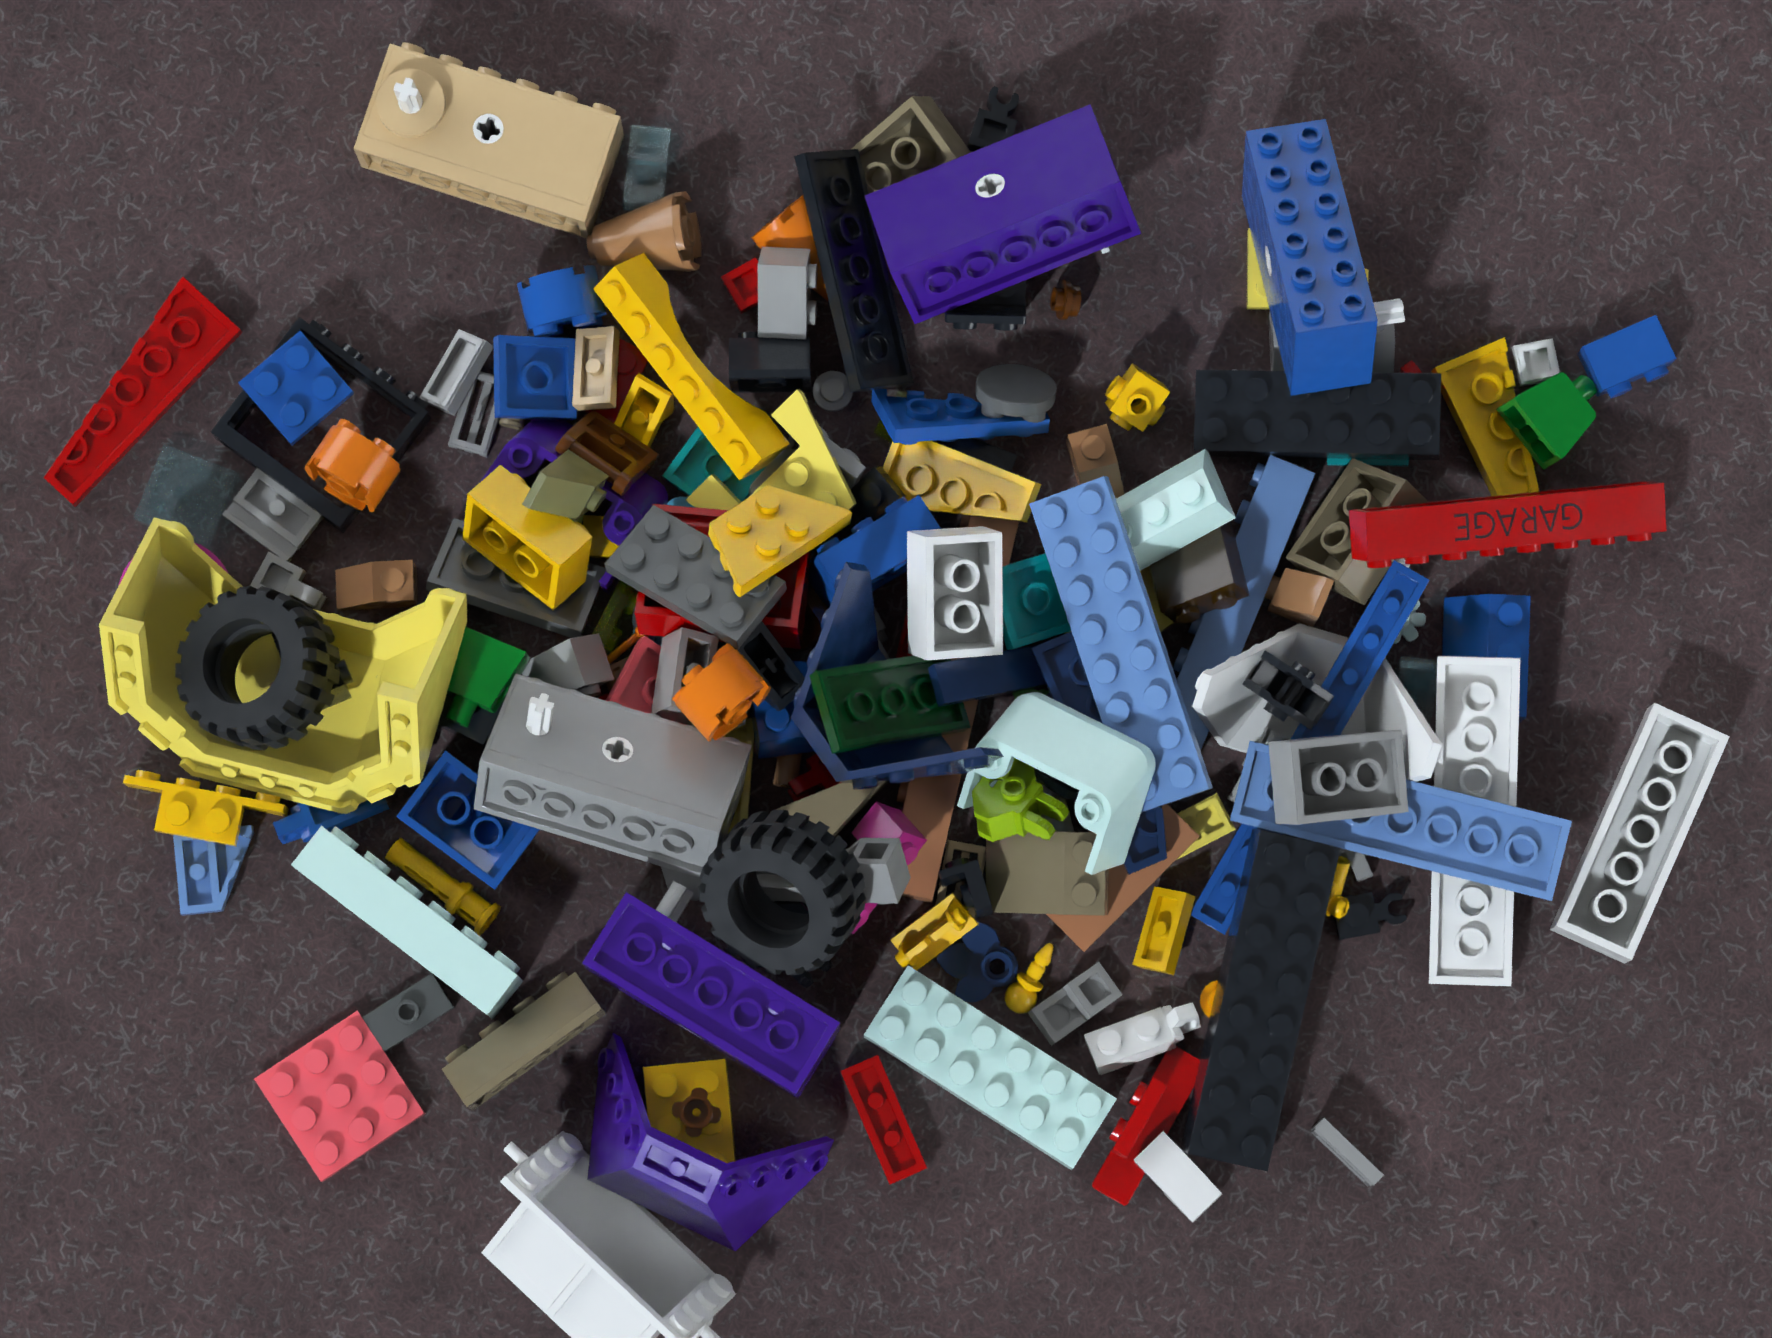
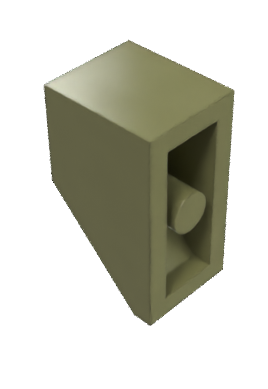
[522,449,609,520]

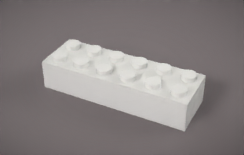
[1550,703,1730,964]

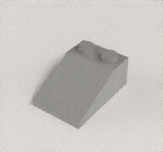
[1268,730,1409,825]

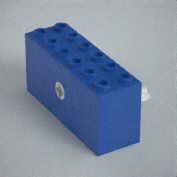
[1242,119,1405,396]

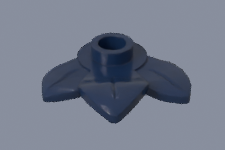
[936,921,1018,1002]

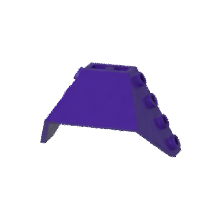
[587,1033,834,1251]

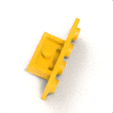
[123,770,289,847]

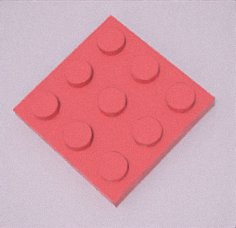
[254,1010,426,1182]

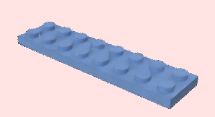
[1029,476,1213,813]
[1230,741,1572,901]

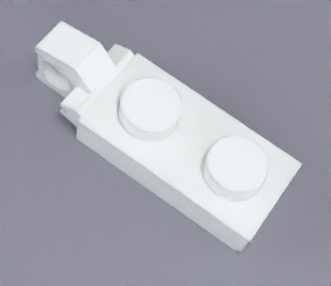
[1084,1002,1201,1075]

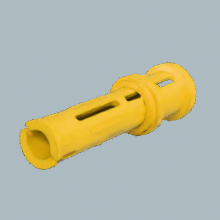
[385,838,501,935]

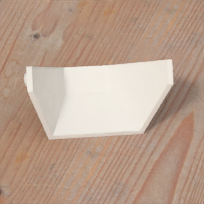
[1192,623,1442,782]

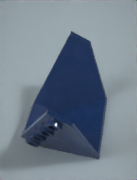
[791,562,1004,790]

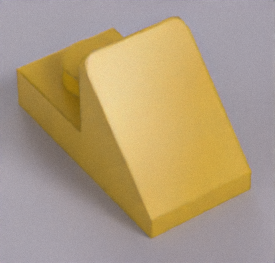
[614,373,674,448]

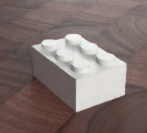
[907,526,1003,660]

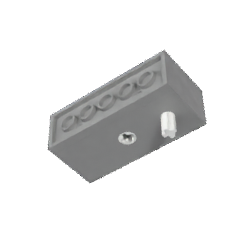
[474,673,752,878]

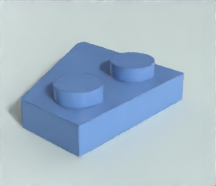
[173,825,254,916]

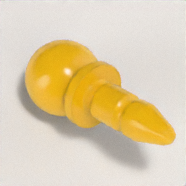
[1005,943,1053,1014]

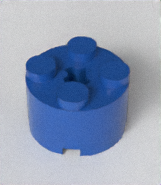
[517,265,607,338]

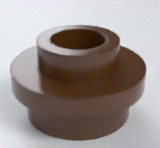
[1050,279,1081,320]

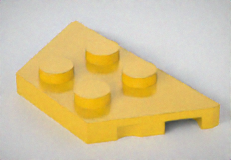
[708,485,852,597]

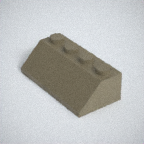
[442,971,606,1111]

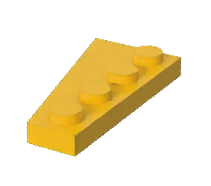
[1431,337,1539,496]

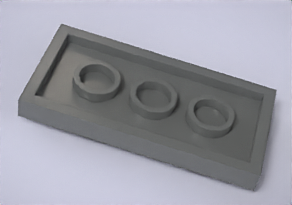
[605,505,787,649]
[426,518,606,638]

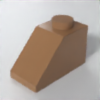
[1066,424,1124,498]
[335,560,418,611]
[1264,568,1334,627]

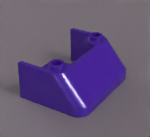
[480,419,669,595]

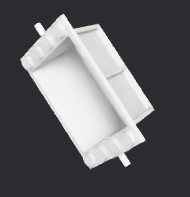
[482,1131,736,1338]

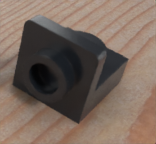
[938,858,993,919]

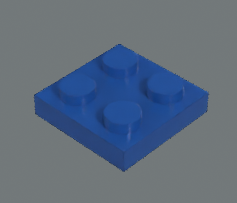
[238,331,354,446]
[493,335,577,421]

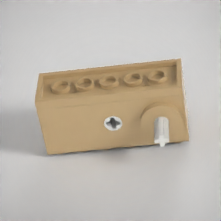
[354,42,624,239]

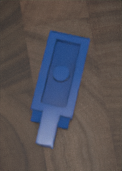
[273,798,389,844]

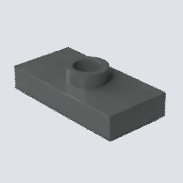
[362,973,454,1052]

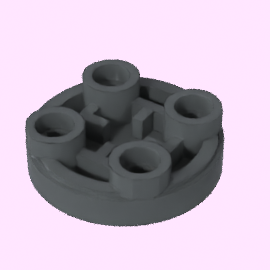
[975,364,1057,423]

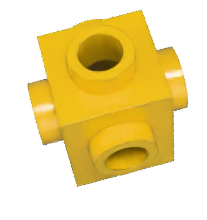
[1105,363,1170,432]

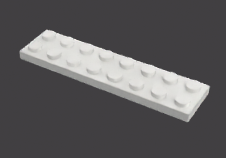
[1429,656,1520,986]

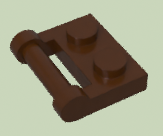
[555,409,659,496]

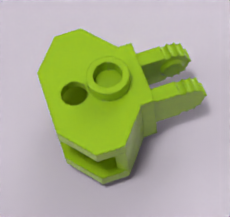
[972,758,1070,842]

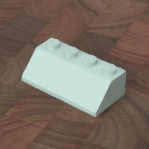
[1116,449,1236,571]

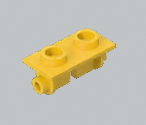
[890,892,978,971]

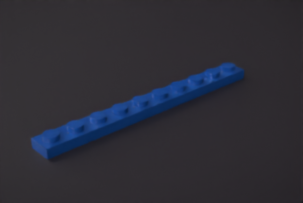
[1191,560,1430,935]

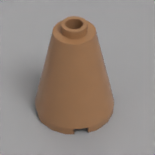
[587,191,702,272]

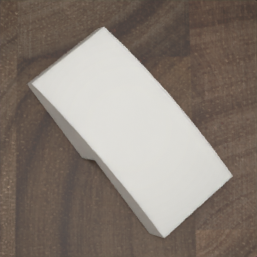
[1134,1131,1222,1223]

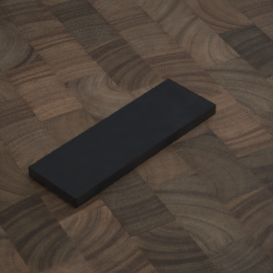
[794,149,914,393]

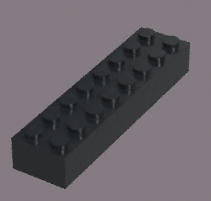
[1180,829,1340,1172]

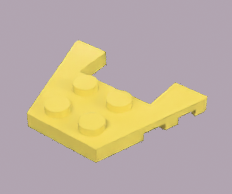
[686,389,857,511]

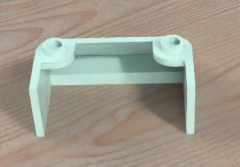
[957,692,1156,875]

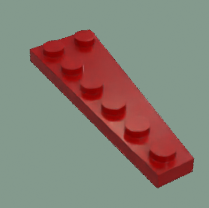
[44,277,243,507]

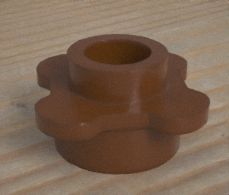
[672,1087,721,1137]

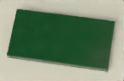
[809,655,971,754]

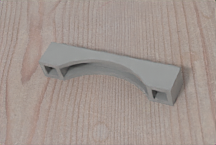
[661,838,911,905]

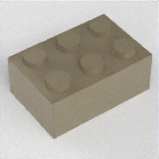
[1285,458,1428,605]

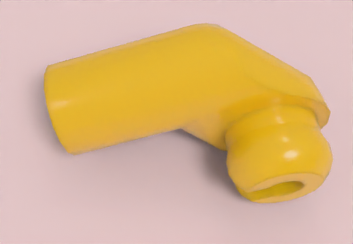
[1326,856,1351,918]

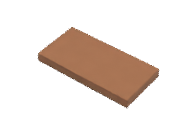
[1046,804,1200,952]

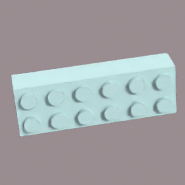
[291,826,523,1020]
[864,965,1117,1170]

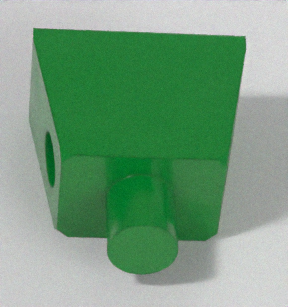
[1496,372,1597,470]
[445,627,530,728]

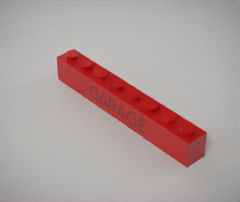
[1349,481,1667,568]

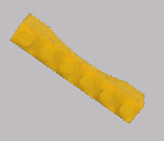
[593,253,790,481]

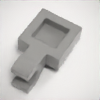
[250,551,327,611]

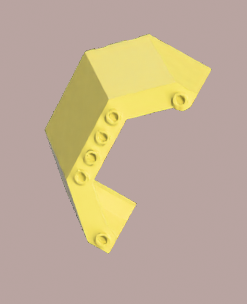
[99,517,467,814]

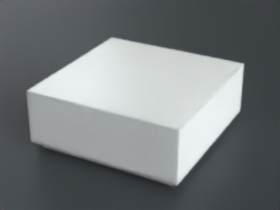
[1512,338,1560,387]

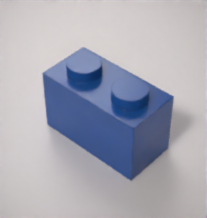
[1577,315,1676,398]

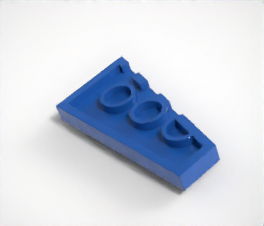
[871,389,1050,445]

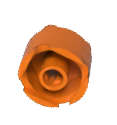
[305,419,400,512]
[672,643,771,742]

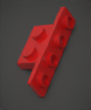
[1092,1046,1200,1206]

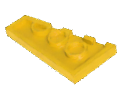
[883,441,1042,522]

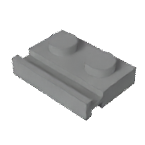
[222,468,323,562]

